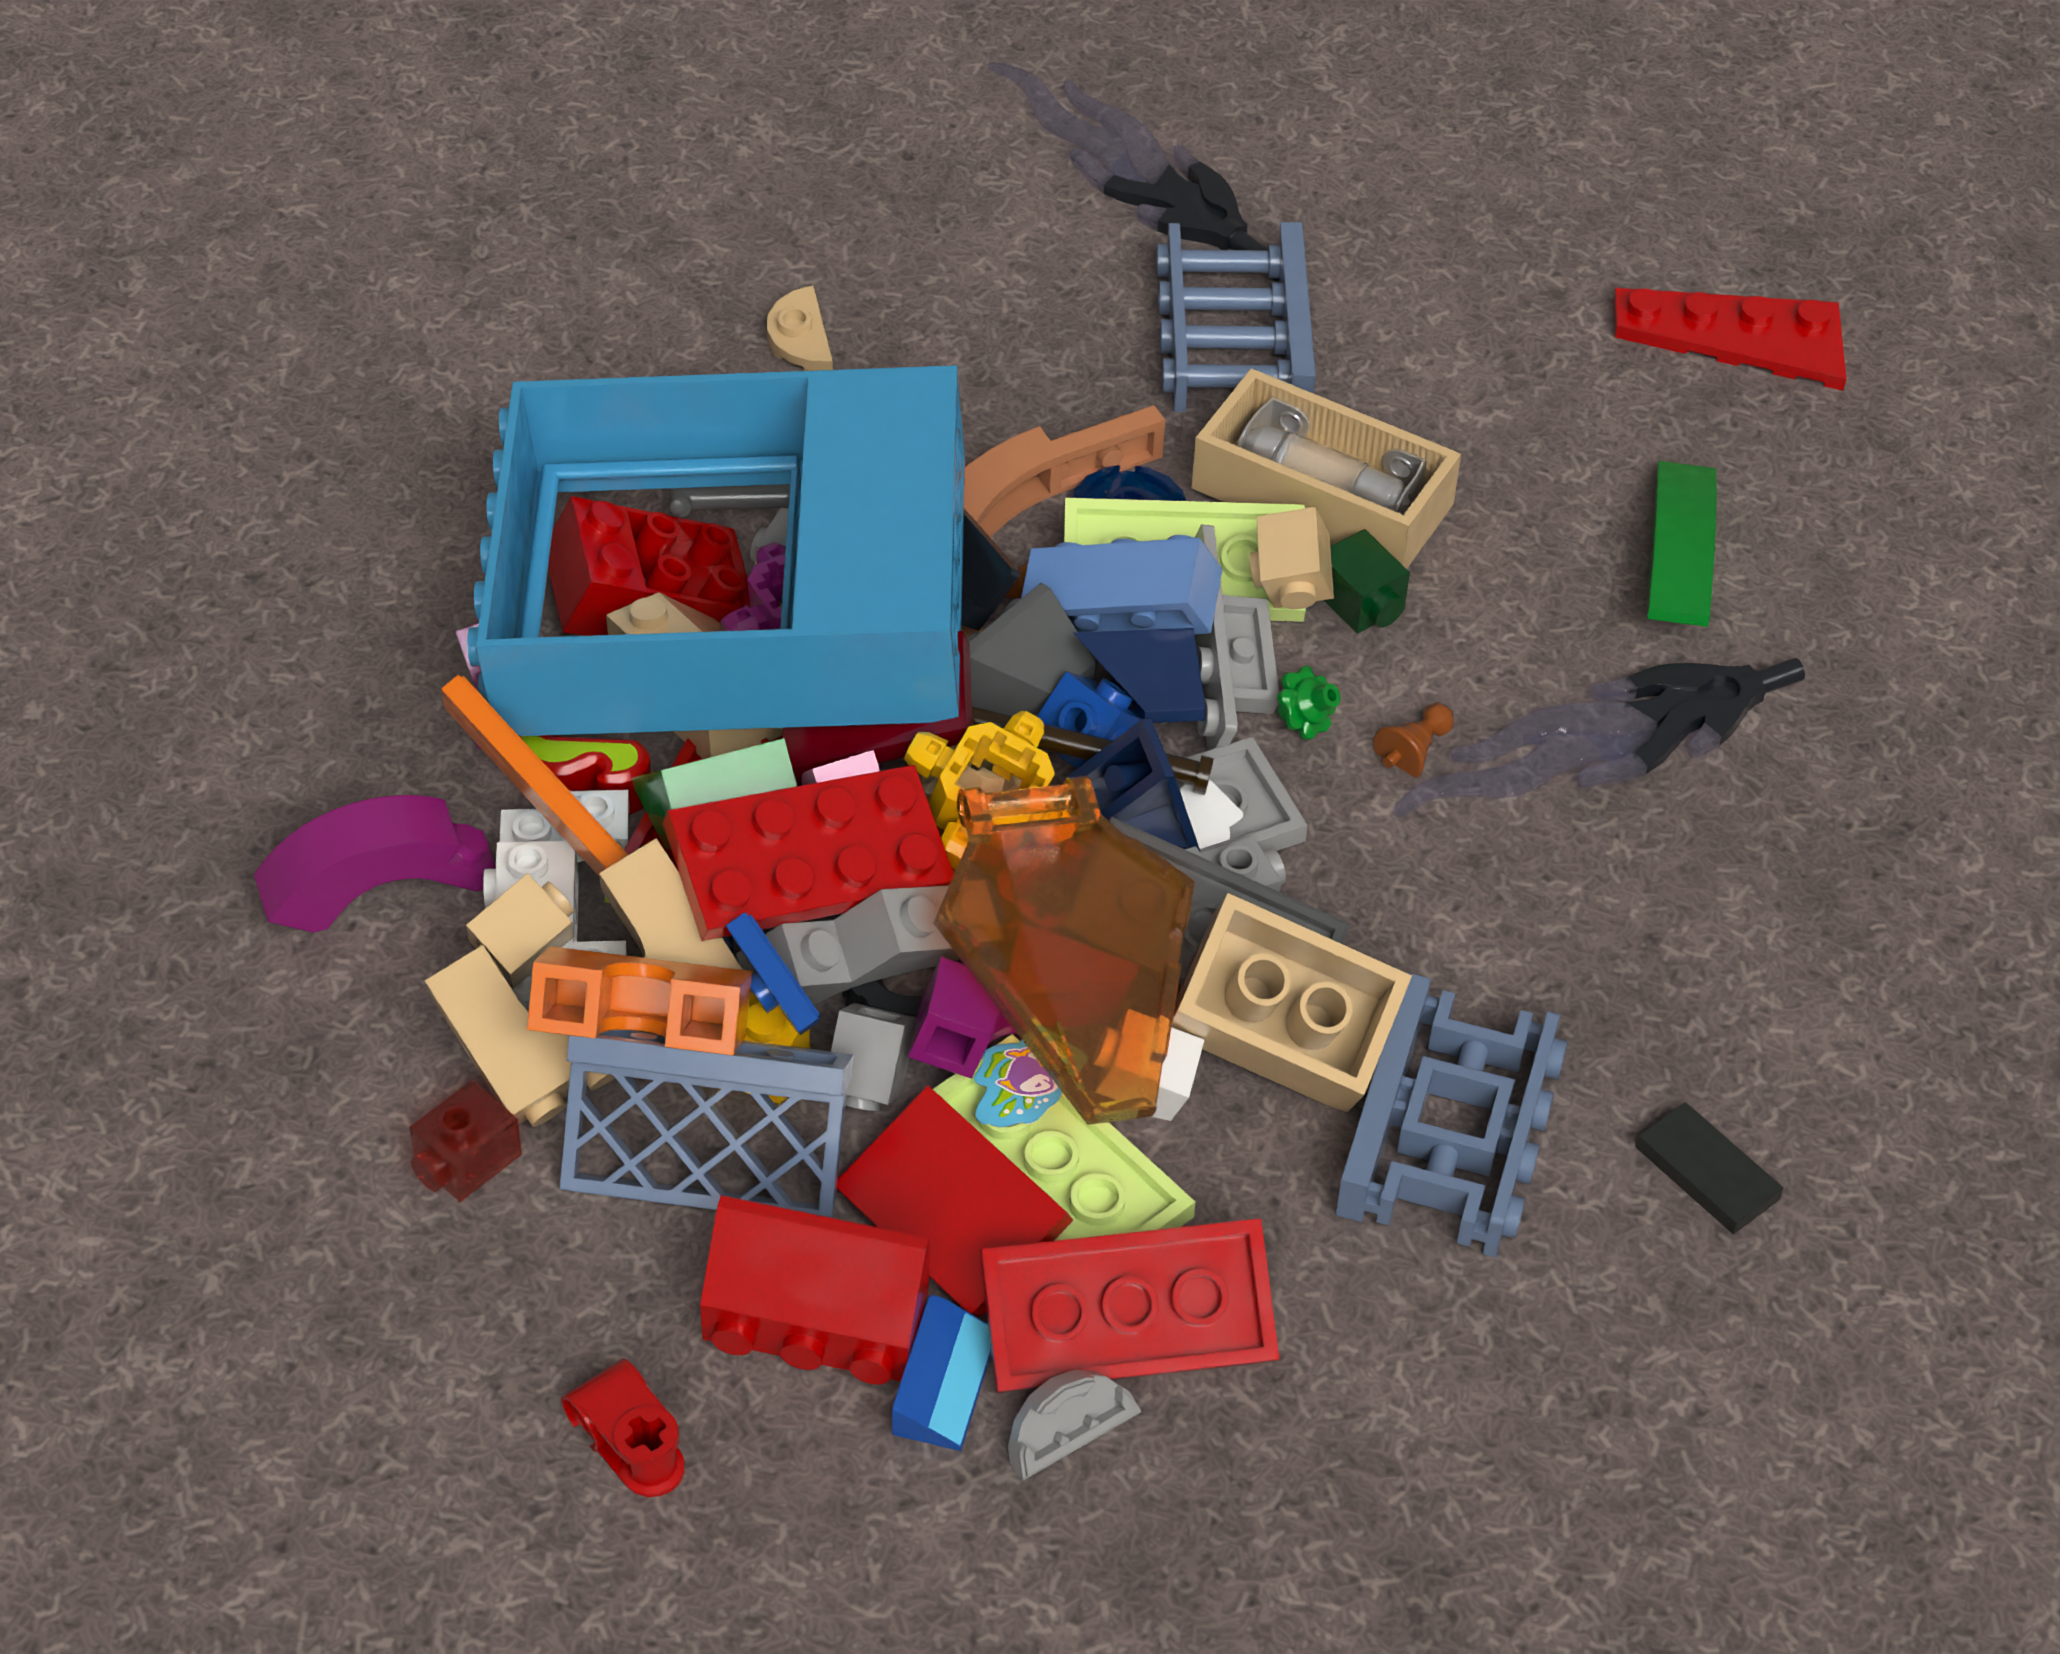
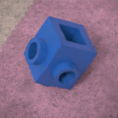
[1037,671,1142,768]

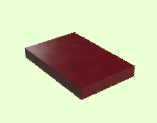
[783,630,973,782]

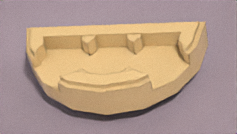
[767,285,833,371]

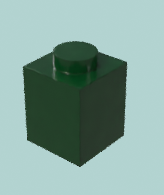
[1324,529,1410,634]

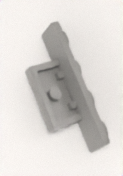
[1194,524,1279,751]

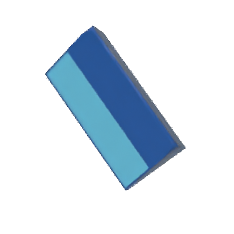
[892,1294,991,1451]

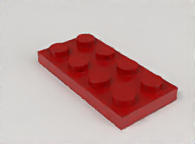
[662,765,956,941]
[980,1218,1280,1393]

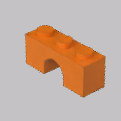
[527,946,752,1056]

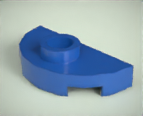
[726,912,821,1035]

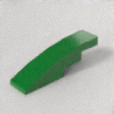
[1647,461,1717,627]

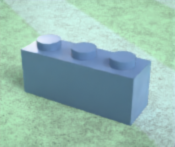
[1021,535,1222,634]

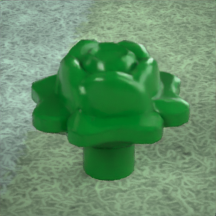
[1277,665,1341,740]

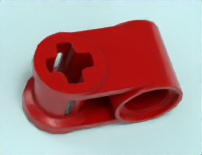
[561,1358,685,1497]

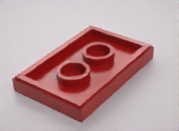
[837,1085,1073,1318]

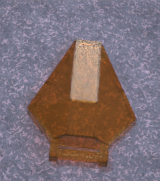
[933,776,1195,1125]

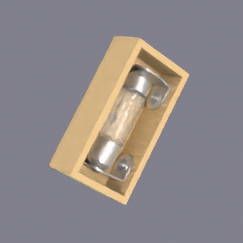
[1191,368,1461,569]

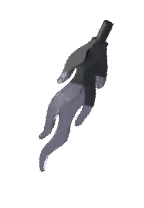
[988,62,1268,251]
[1394,658,1805,818]

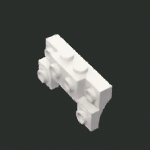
[484,790,630,1012]

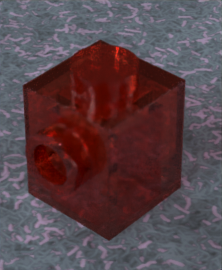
[409,1080,522,1202]

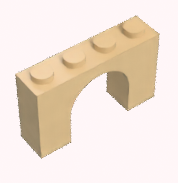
[424,838,743,1127]

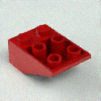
[548,496,750,636]

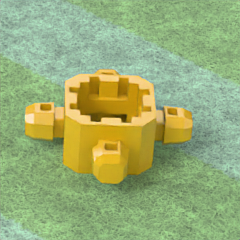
[904,711,1078,869]

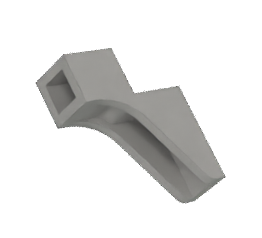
[736,884,1000,1005]

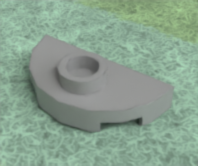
[1008,1369,1141,1480]

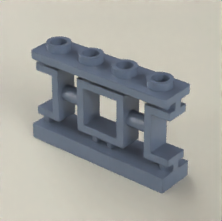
[1336,972,1568,1258]

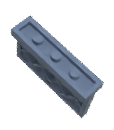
[559,1030,853,1218]

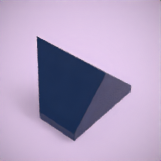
[1073,628,1206,723]
[1063,719,1201,852]

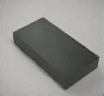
[1636,1102,1784,1235]

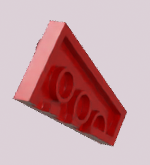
[1613,288,1847,391]

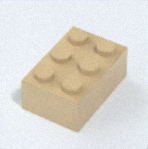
[1166,893,1412,1112]

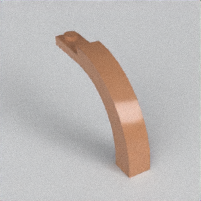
[961,405,1165,638]

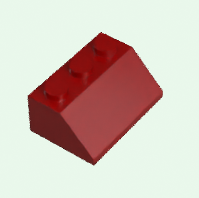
[700,1195,929,1385]

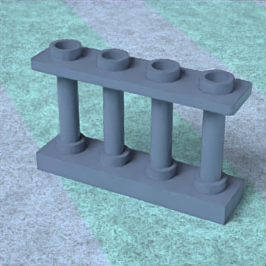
[1156,222,1316,412]

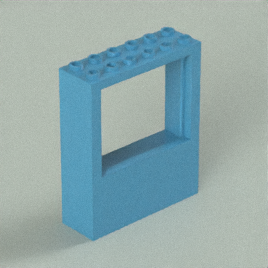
[467,365,965,736]

